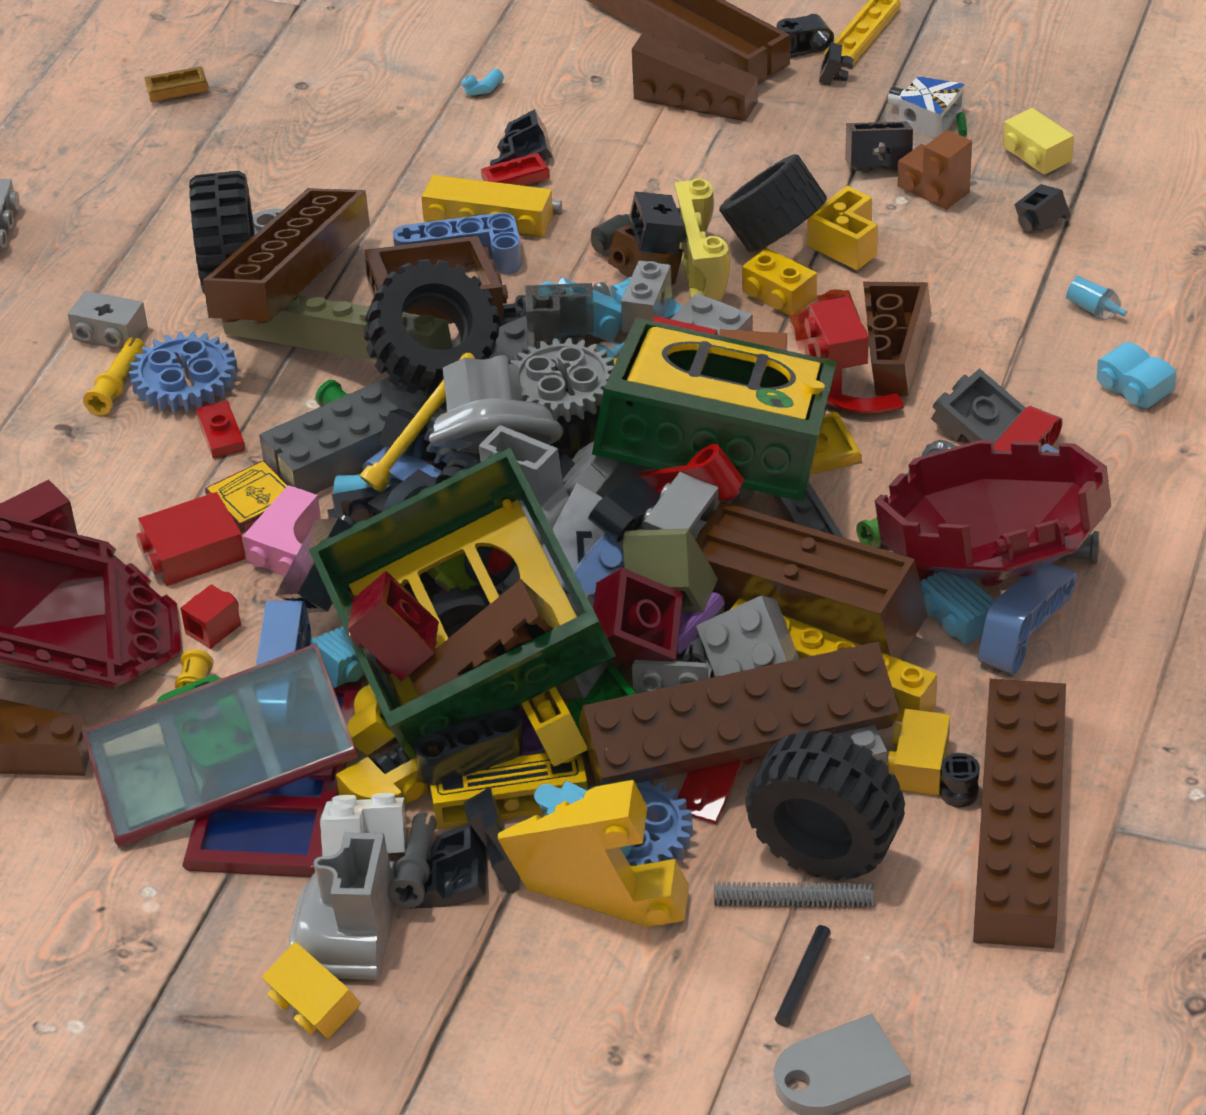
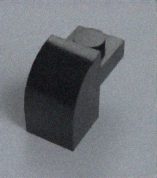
[378,409,437,461]

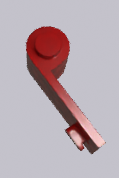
[636,444,744,501]
[678,756,761,824]

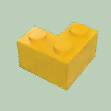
[807,185,878,270]

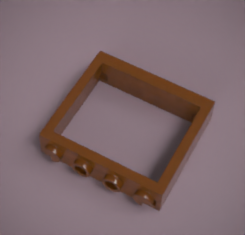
[364,236,508,324]

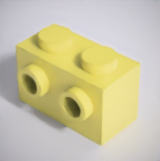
[1003,108,1074,175]

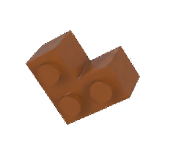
[897,130,972,210]

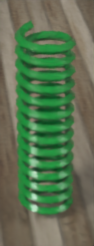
[956,112,967,136]

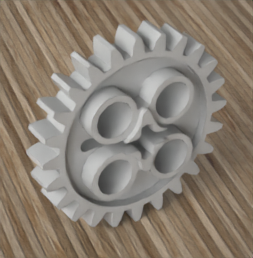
[510,338,614,422]

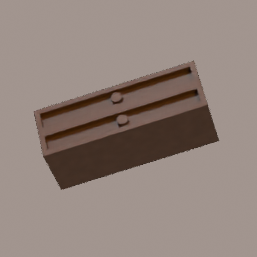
[695,501,927,660]

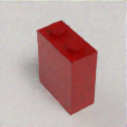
[136,492,246,586]

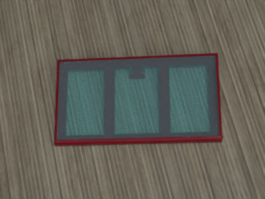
[82,643,358,848]

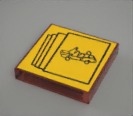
[205,460,288,534]

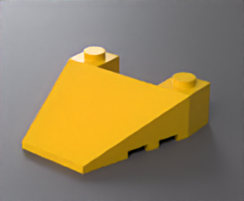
[497,780,689,927]

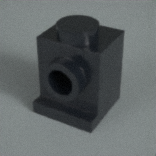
[1014,184,1071,232]

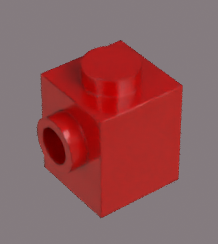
[180,584,241,649]

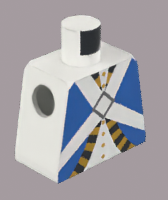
[888,77,965,138]

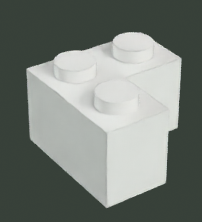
[320,793,407,856]

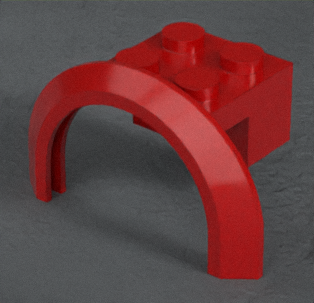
[805,297,904,414]

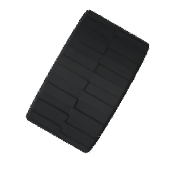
[719,154,827,253]

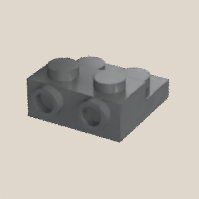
[931,368,1026,444]

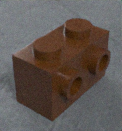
[608,224,683,285]

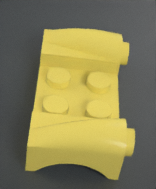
[674,178,730,302]

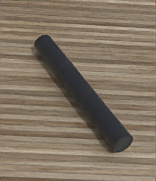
[775,925,831,1026]

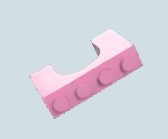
[243,485,321,576]

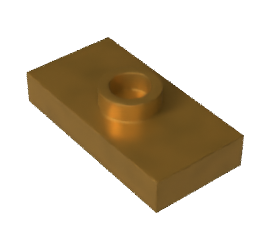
[144,66,209,102]

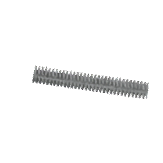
[714,881,874,907]

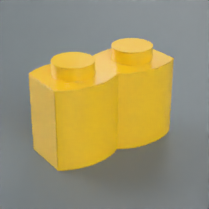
[347,673,404,755]

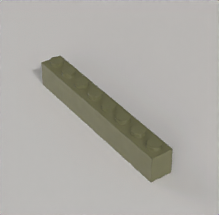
[222,294,453,361]

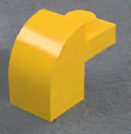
[336,757,428,804]

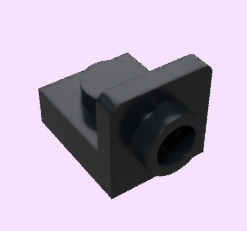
[327,487,375,522]

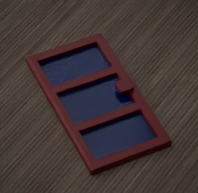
[182,679,362,877]

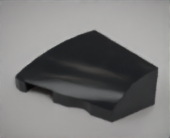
[490,109,553,166]
[464,787,519,893]
[409,823,486,909]

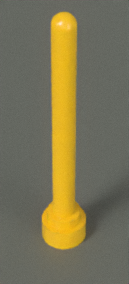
[360,353,475,493]

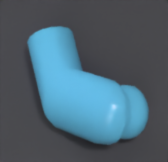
[461,69,504,96]

